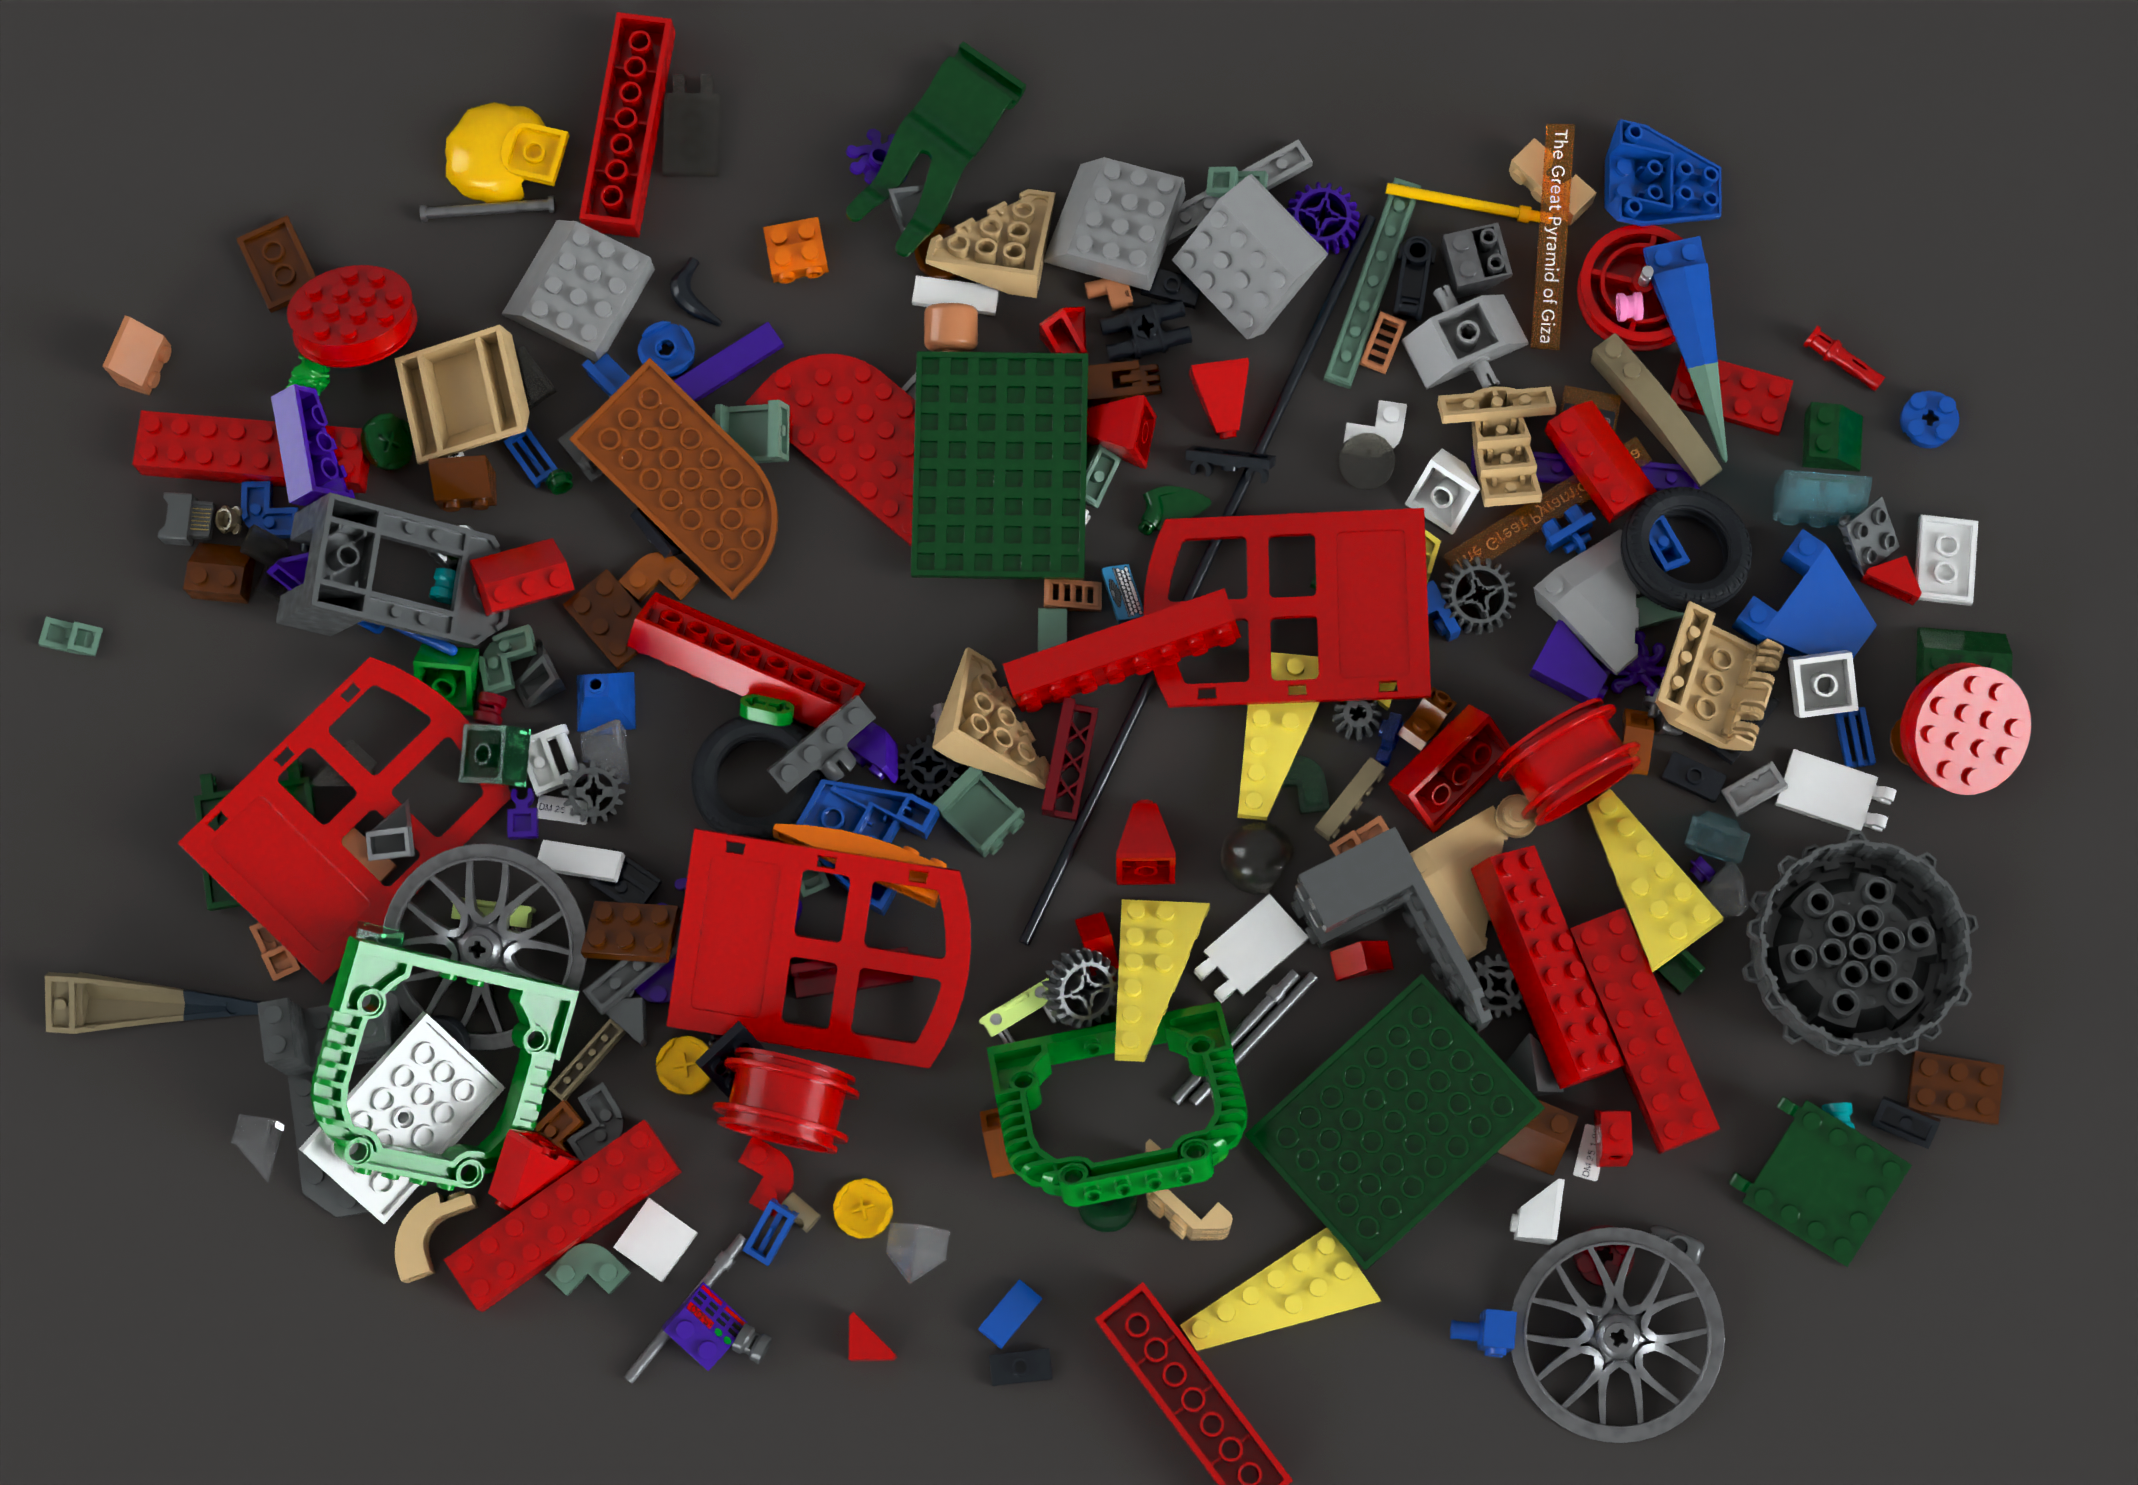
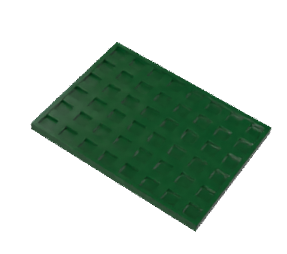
[911,351,1088,580]

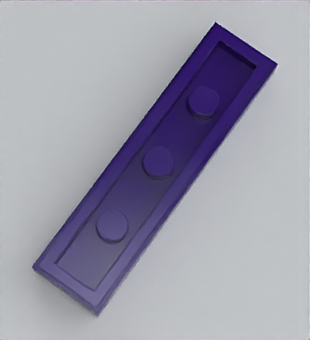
[674,322,784,402]

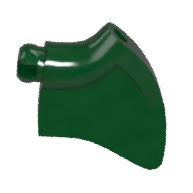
[1138,486,1211,536]

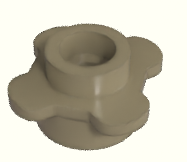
[215,505,242,534]

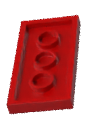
[1670,354,1794,436]

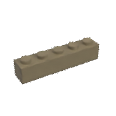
[1314,757,1385,841]
[548,1018,626,1101]

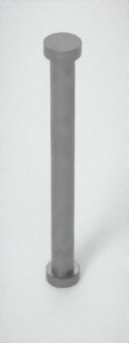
[420,195,556,222]

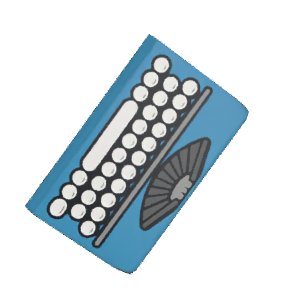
[1101,564,1144,624]

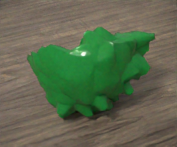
[286,353,330,396]

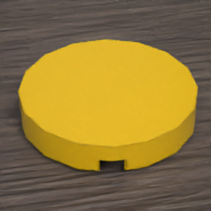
[656,1036,711,1095]
[833,1178,893,1239]

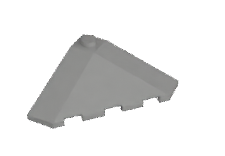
[1534,529,1640,675]

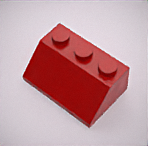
[469,538,575,616]

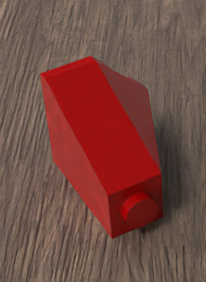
[488,1129,582,1211]

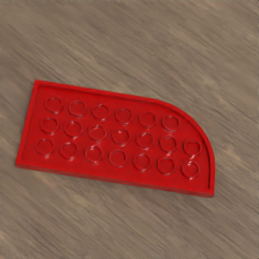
[745,354,915,547]

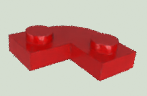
[738,1137,794,1218]

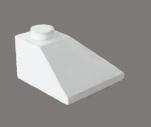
[1405,448,1480,535]
[1510,1179,1565,1246]

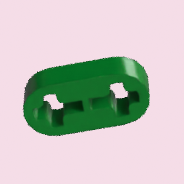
[740,694,794,726]

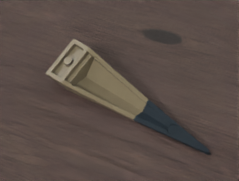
[45,972,260,1034]

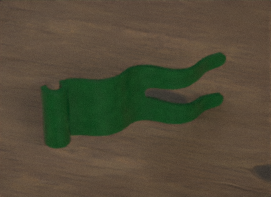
[846,41,1026,257]

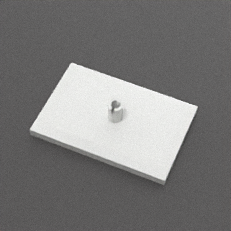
[299,1011,505,1224]

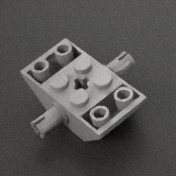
[1402,285,1529,390]

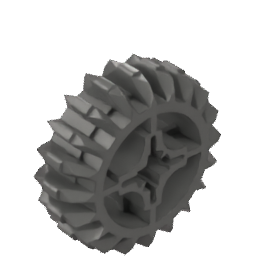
[1439,556,1517,635]
[1041,948,1118,1028]

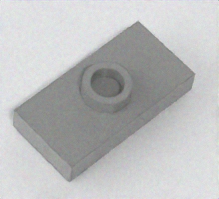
[1721,761,1788,817]

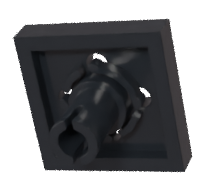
[695,1021,765,1098]

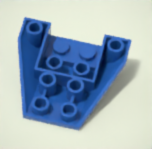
[1604,119,1721,227]

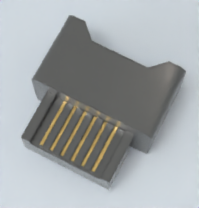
[158,492,217,546]

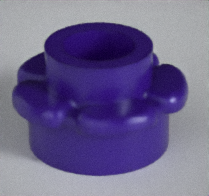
[1689,856,1716,883]

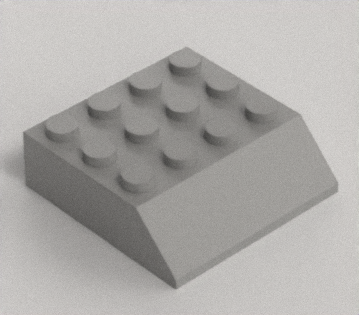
[1043,157,1186,291]
[1172,174,1328,340]
[502,220,655,362]

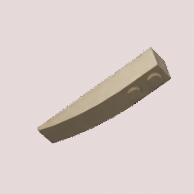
[1590,333,1722,487]

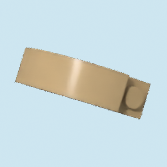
[395,1191,478,1283]

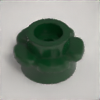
[545,469,573,495]

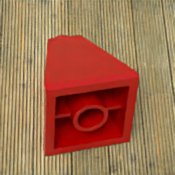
[1189,358,1249,439]
[1087,395,1157,469]
[1116,799,1176,885]

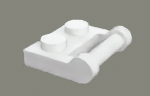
[516,724,586,797]

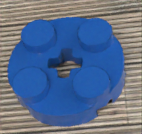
[637,321,695,378]
[1899,391,1959,448]

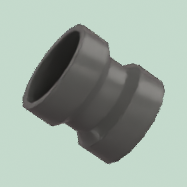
[731,1323,773,1364]

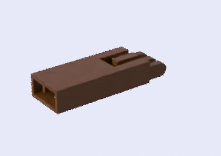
[1088,360,1162,406]

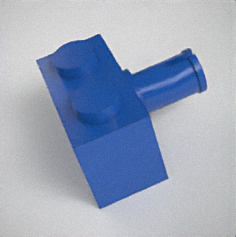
[1450,1309,1517,1358]

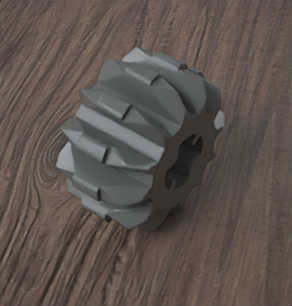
[1332,700,1382,742]

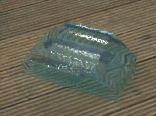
[1683,811,1750,863]

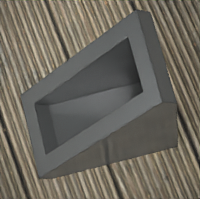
[605,997,648,1048]

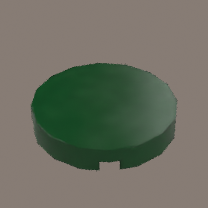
[360,413,415,471]

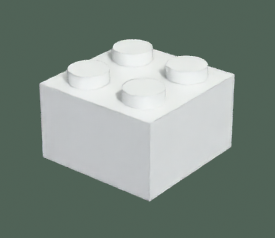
[1788,650,1859,718]

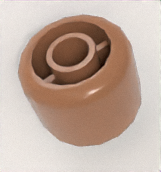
[924,303,978,352]

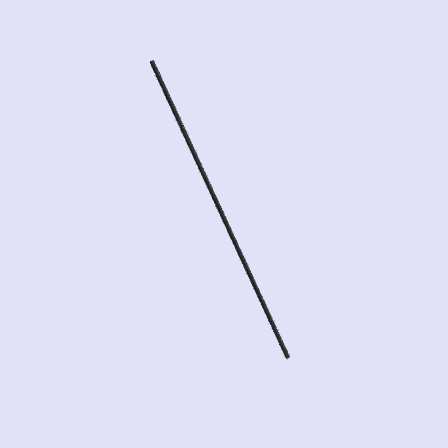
[1019,215,1376,946]

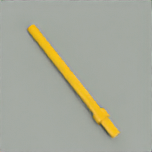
[1385,183,1553,225]

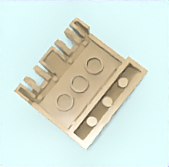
[1655,601,1784,751]
[1145,1139,1233,1241]

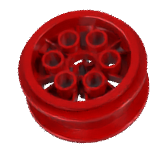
[1497,698,1641,826]
[712,1047,860,1154]

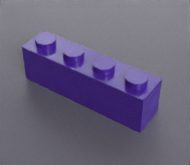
[271,384,356,506]

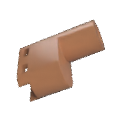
[1084,278,1133,311]

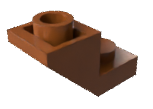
[1397,687,1457,751]
[1621,708,1655,776]
[980,1108,1015,1178]

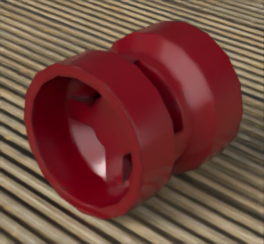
[472,692,508,728]

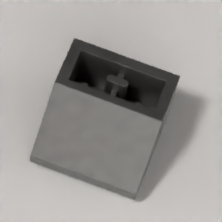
[1440,223,1513,298]

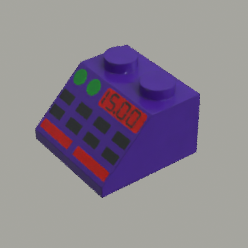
[662,1282,748,1371]

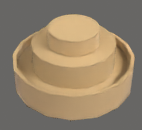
[1495,794,1536,838]

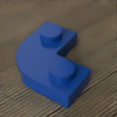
[241,481,300,539]

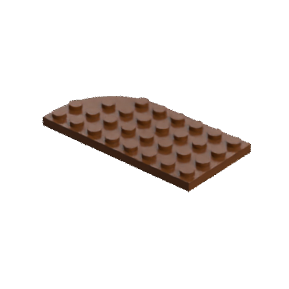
[569,358,778,600]

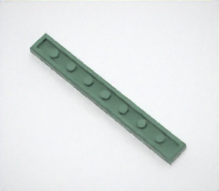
[1323,177,1421,389]

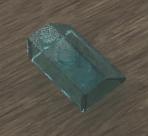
[1773,470,1872,528]

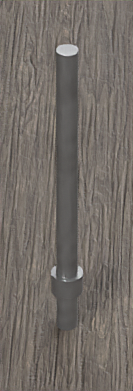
[1170,969,1300,1106]
[1189,972,1319,1107]
[623,1233,748,1384]

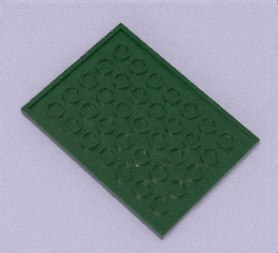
[1245,974,1546,1271]

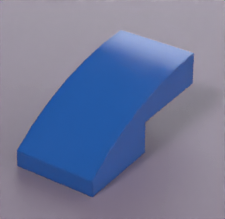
[978,1279,1043,1349]

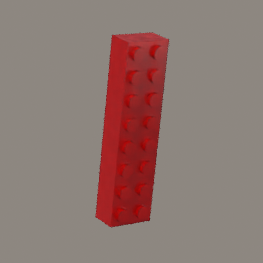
[579,12,676,238]
[132,410,370,494]
[1002,588,1241,713]
[1471,845,1625,1089]
[1569,907,1720,1154]
[444,1119,682,1312]
[1095,1282,1293,1485]

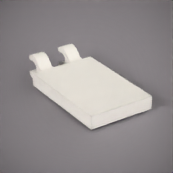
[1775,749,1897,832]
[1194,894,1309,1003]

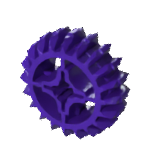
[1286,182,1360,257]

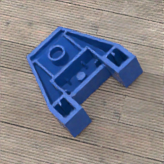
[1732,529,1877,658]
[796,779,940,916]

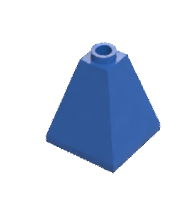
[576,672,636,732]

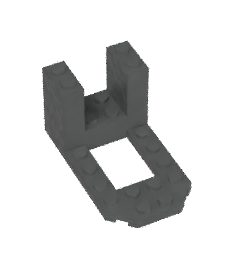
[276,492,510,647]
[1291,827,1493,1033]
[257,991,404,1218]

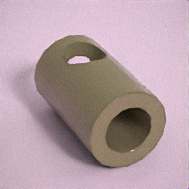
[781,1192,821,1233]

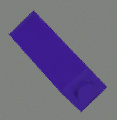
[1529,619,1609,703]

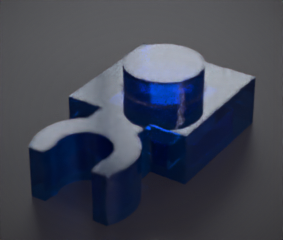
[1376,712,1404,767]

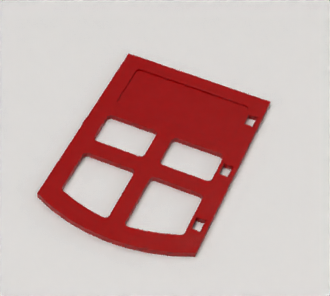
[1143,508,1431,708]
[178,657,511,984]
[666,828,971,1069]

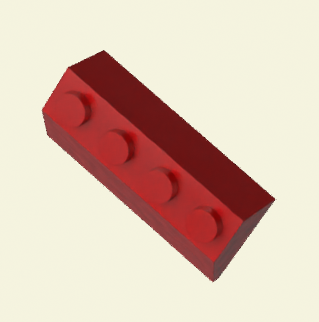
[1544,400,1657,524]
[1388,704,1511,833]

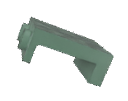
[712,400,790,463]
[933,767,1025,858]

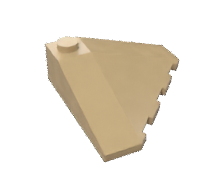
[926,189,1056,298]
[932,647,1050,789]
[1410,806,1508,961]

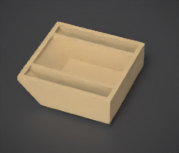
[394,324,530,465]

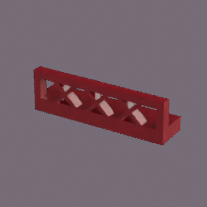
[1042,697,1099,821]
[790,947,914,999]

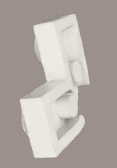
[1342,400,1407,457]

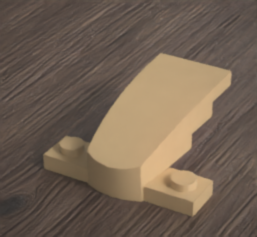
[1437,386,1557,507]

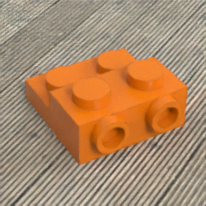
[763,217,829,284]

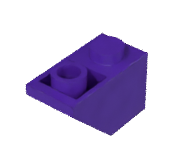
[847,722,898,784]

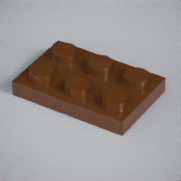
[236,215,316,313]
[562,569,642,670]
[581,901,681,963]
[1907,1051,2005,1125]

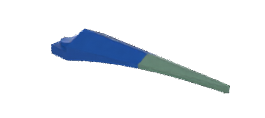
[1643,236,1728,463]

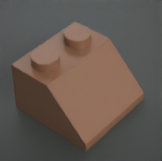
[103,315,172,396]

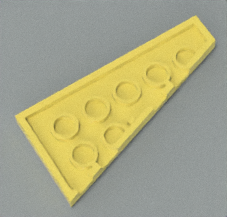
[1237,652,1320,821]
[1587,789,1723,973]
[1115,899,1210,1062]
[1180,1227,1381,1351]

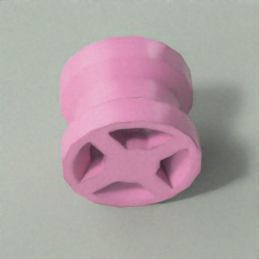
[1616,292,1644,322]

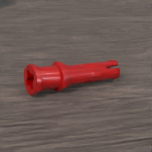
[1803,325,1886,392]

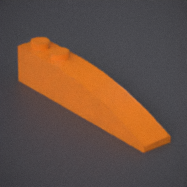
[773,824,947,908]

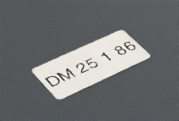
[537,795,588,825]
[1573,1124,1600,1181]

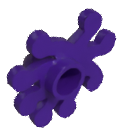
[846,129,907,185]
[1600,631,1667,696]

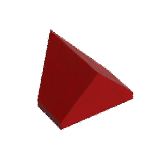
[1039,306,1088,353]

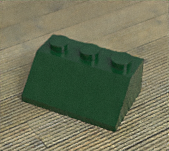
[1916,627,2013,685]

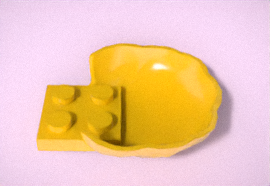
[445,102,570,203]

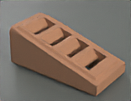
[1359,311,1407,375]
[1044,579,1102,612]

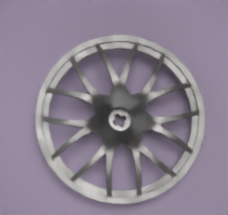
[381,844,587,1050]
[1511,1227,1725,1443]

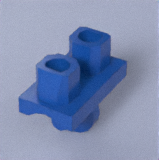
[1541,504,1596,554]

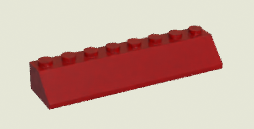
[627,592,866,728]

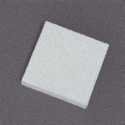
[613,1198,698,1283]

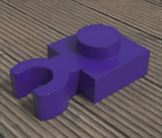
[507,788,539,840]

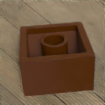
[428,455,497,512]
[183,542,257,604]
[1497,1100,1579,1176]

